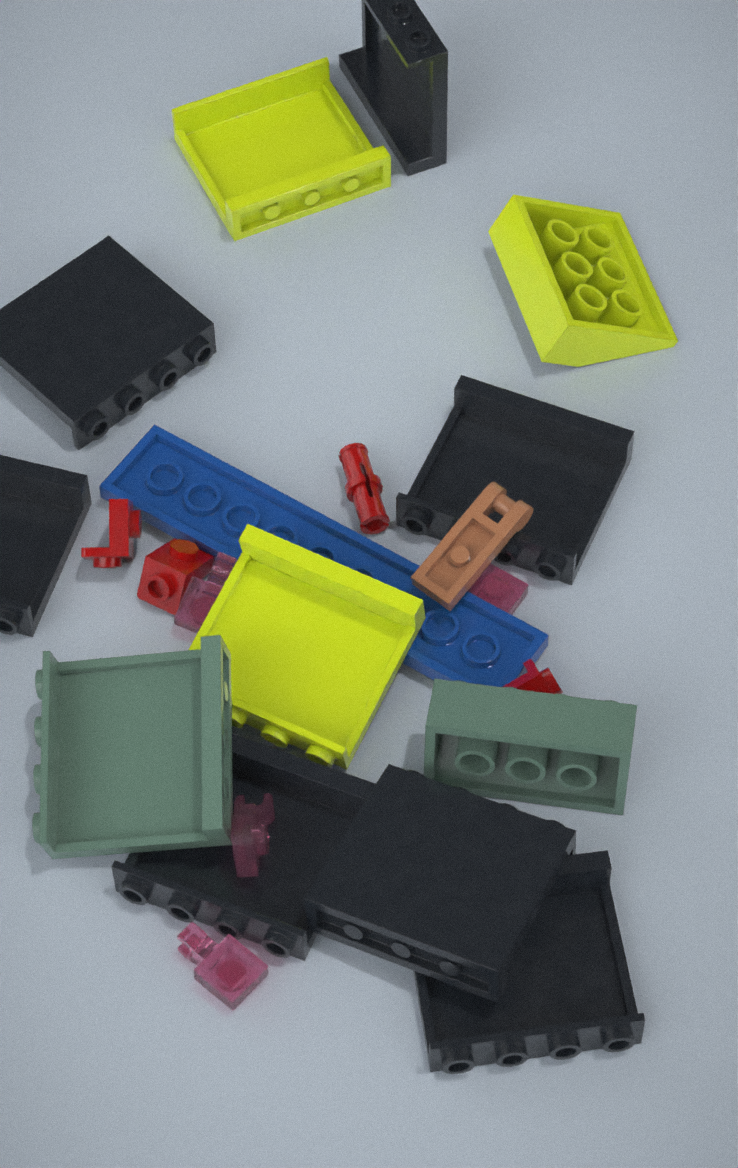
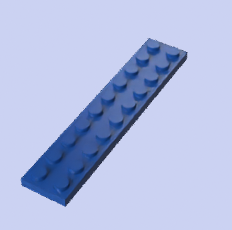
[99,424,549,687]

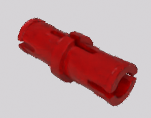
[338,443,390,535]

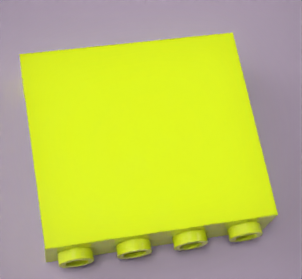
[171,57,391,241]
[188,524,426,770]

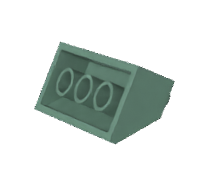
[424,678,637,815]

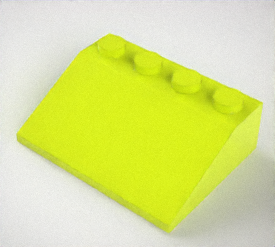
[488,194,678,367]

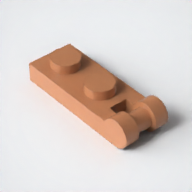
[411,482,533,611]

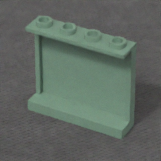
[32,635,233,859]

